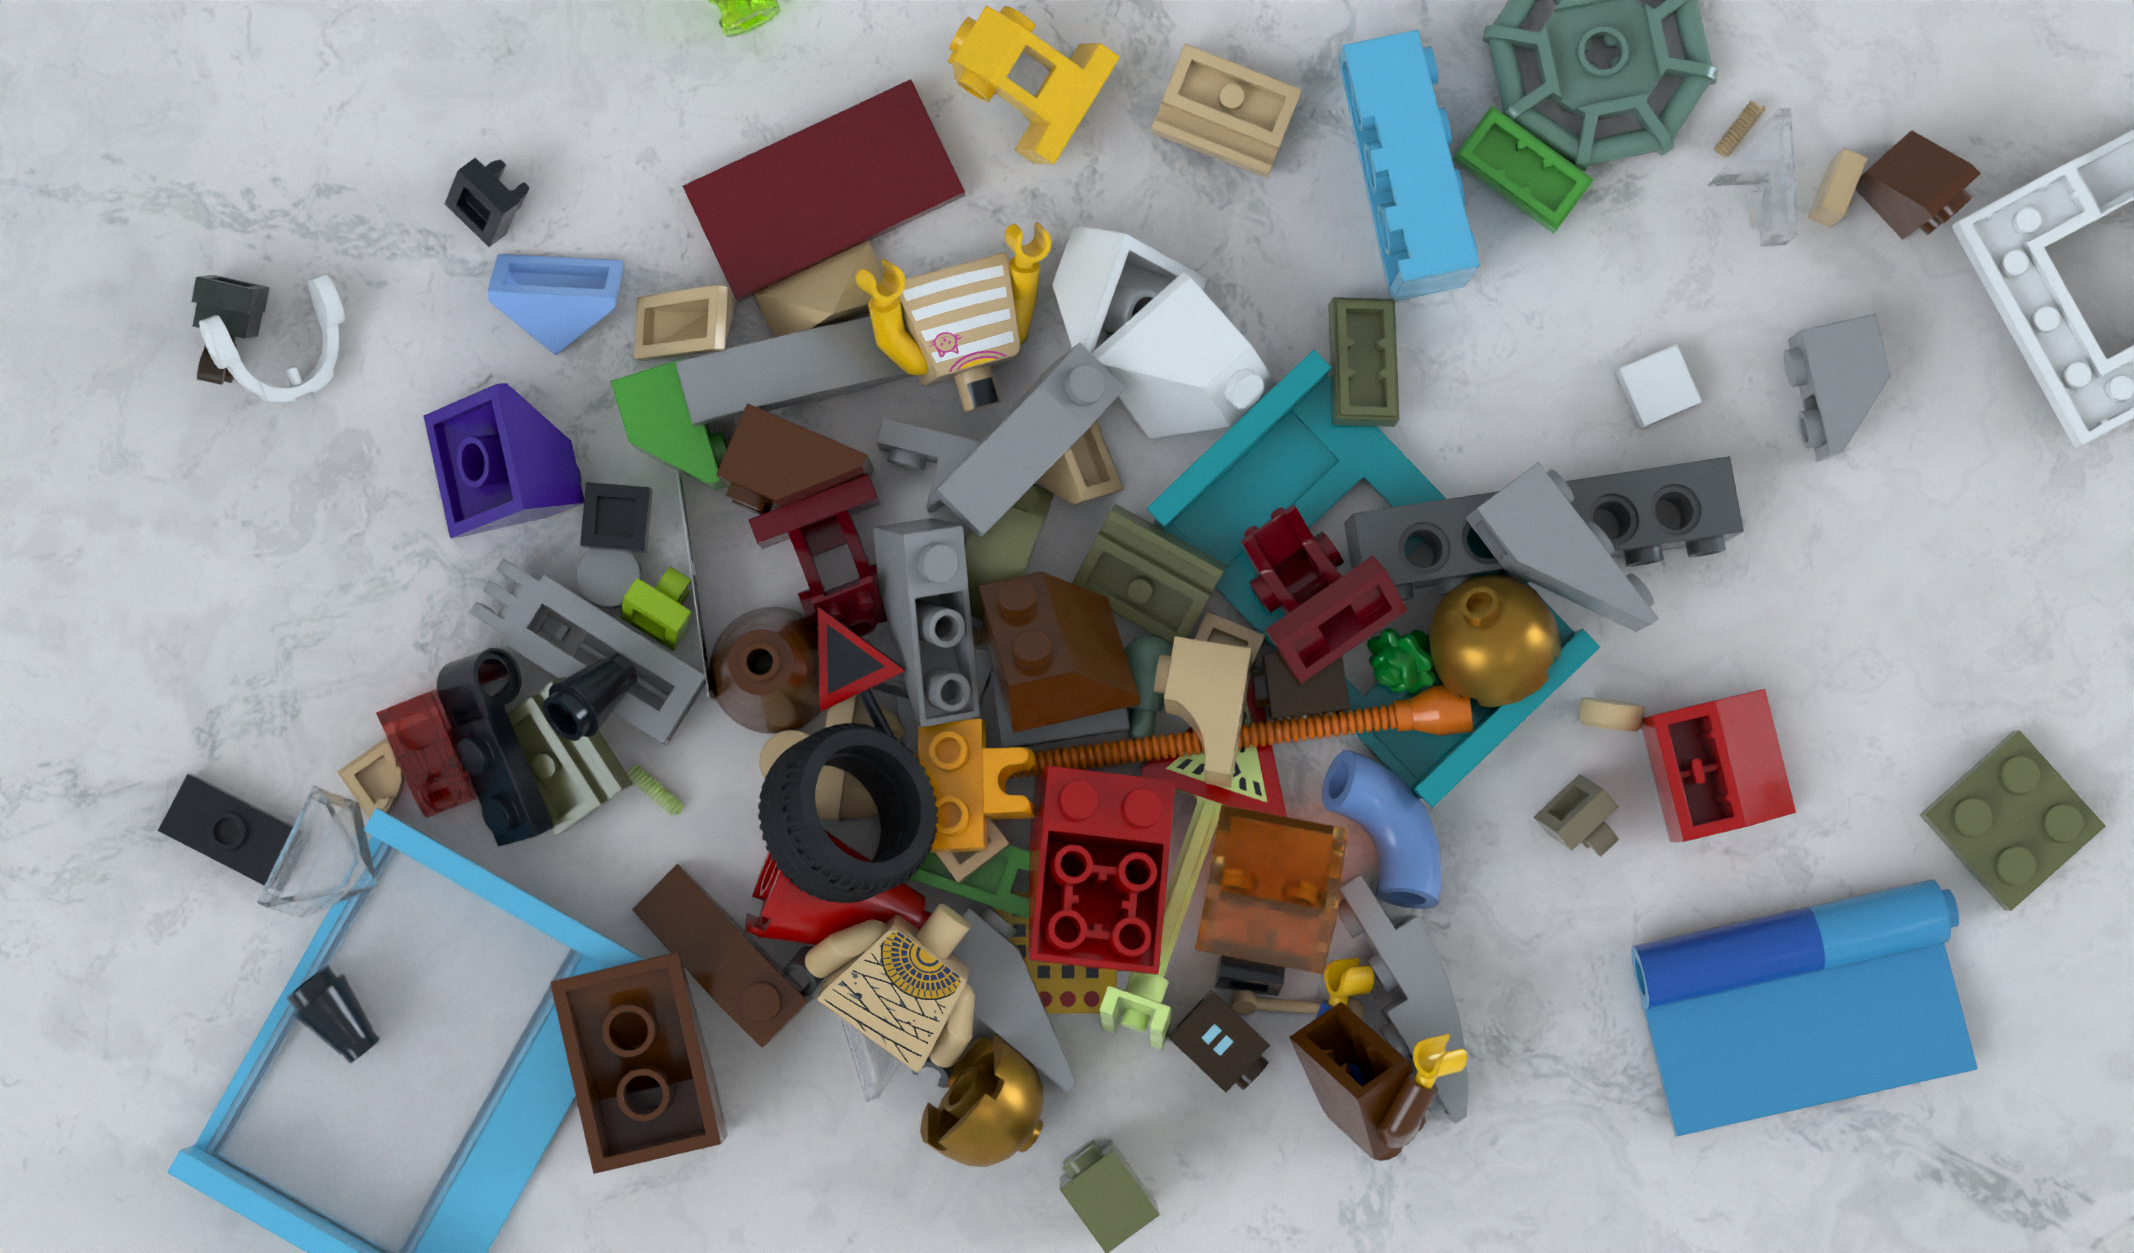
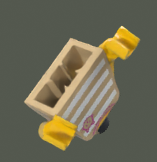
[856,222,1052,413]

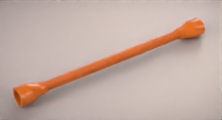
[913,685,1473,779]

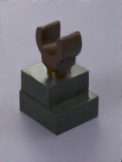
[191,275,269,385]

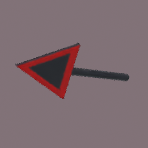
[817,605,906,736]

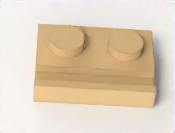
[1150,44,1302,179]

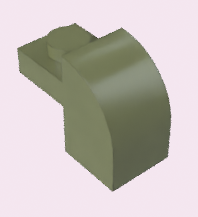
[965,485,1054,620]

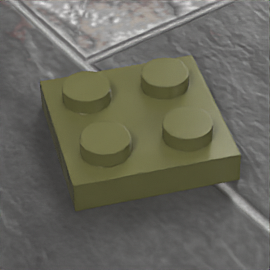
[1920,730,2106,911]

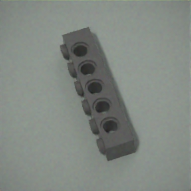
[1344,456,1744,602]

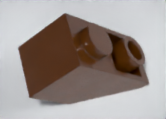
[1855,130,1981,240]

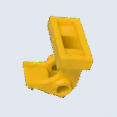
[948,5,1120,165]

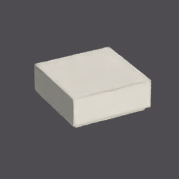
[1616,344,1702,429]

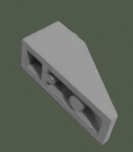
[933,342,1125,538]
[952,906,1076,1093]

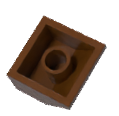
[716,403,874,515]
[979,572,1140,733]

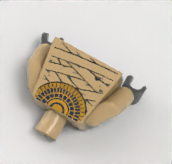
[783,904,975,1088]

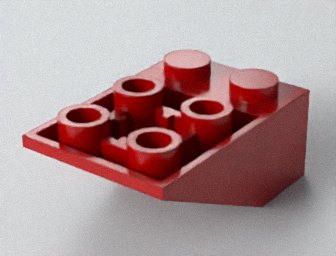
[1028,765,1176,975]

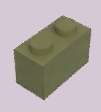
[1060,1139,1160,1253]

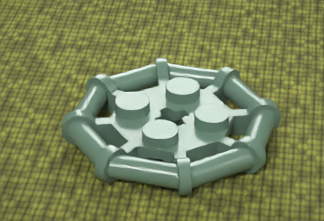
[1483,0,1718,171]

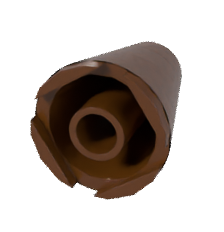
[709,607,821,734]

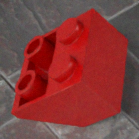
[1642,689,1796,843]

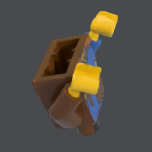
[1289,958,1467,1161]

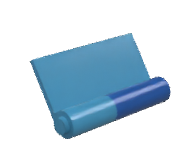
[1631,879,1978,1137]

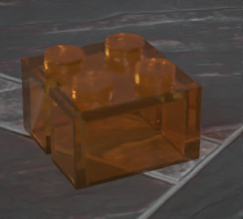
[1195,805,1348,974]

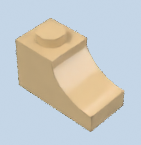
[1154,636,1252,788]

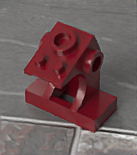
[748,474,888,637]
[1241,504,1408,684]

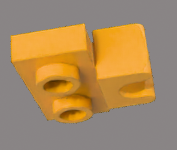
[918,719,1037,853]

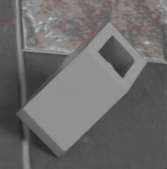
[1784,314,1891,462]

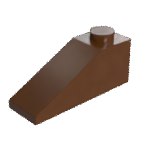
[632,864,814,1048]

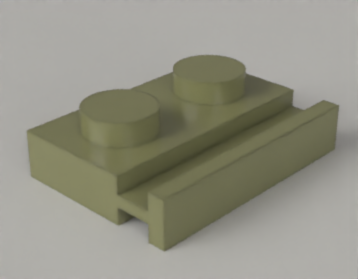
[1072,504,1227,644]
[508,677,633,836]

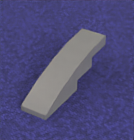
[675,317,915,428]

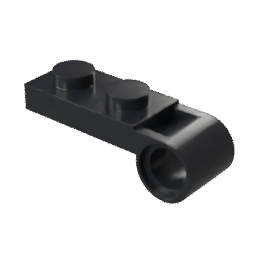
[437,648,554,847]

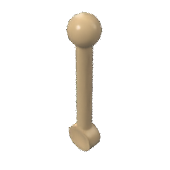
[1231,990,1365,1019]

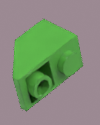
[610,358,728,490]

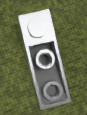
[1465,462,1659,632]
[873,518,980,727]

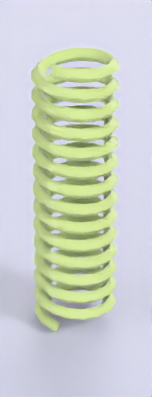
[627,764,684,816]

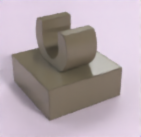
[1533,774,1619,857]

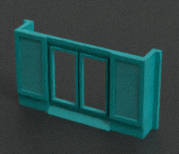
[1146,349,1600,808]

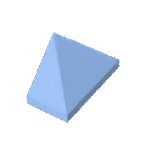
[488,254,624,355]

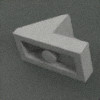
[876,417,980,513]

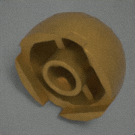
[1428,574,1562,707]
[920,1034,1044,1167]

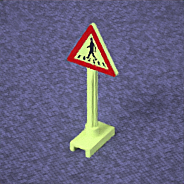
[1099,676,1287,1050]

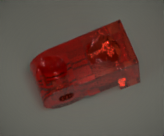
[376,689,476,818]

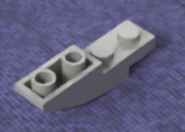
[1333,874,1468,1124]

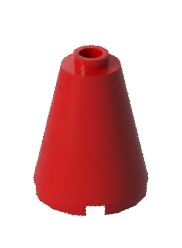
[745,829,932,945]

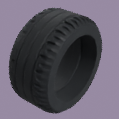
[758,723,938,903]

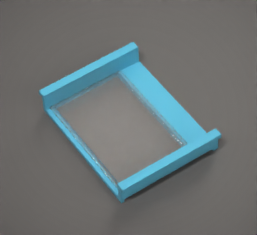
[167,808,645,1253]

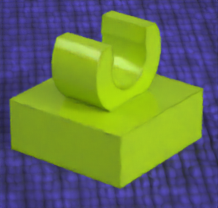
[621,566,692,651]

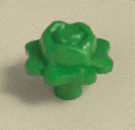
[1367,627,1436,695]

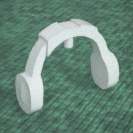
[199,274,345,403]

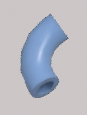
[1322,750,1442,909]

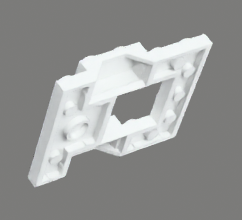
[1951,129,2134,448]

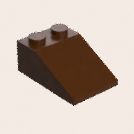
[550,951,728,1174]

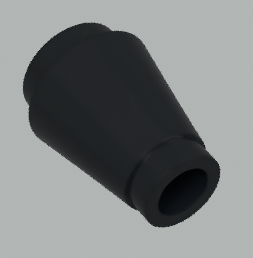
[543,653,637,741]
[287,965,380,1064]

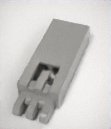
[469,558,706,745]

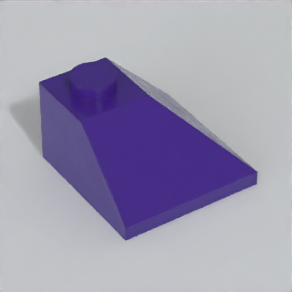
[423,383,584,538]

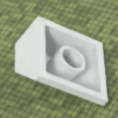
[1052,225,1208,353]
[1091,272,1278,439]

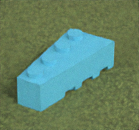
[1338,29,1480,301]

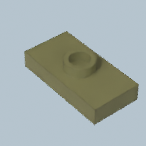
[1328,297,1399,427]

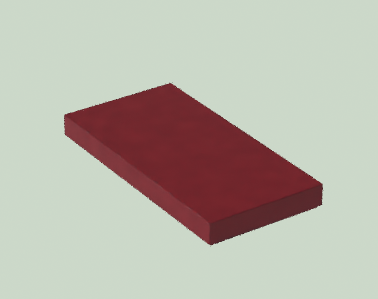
[683,79,966,302]

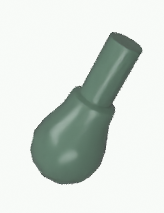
[1125,635,1173,759]

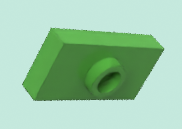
[1452,106,1594,234]

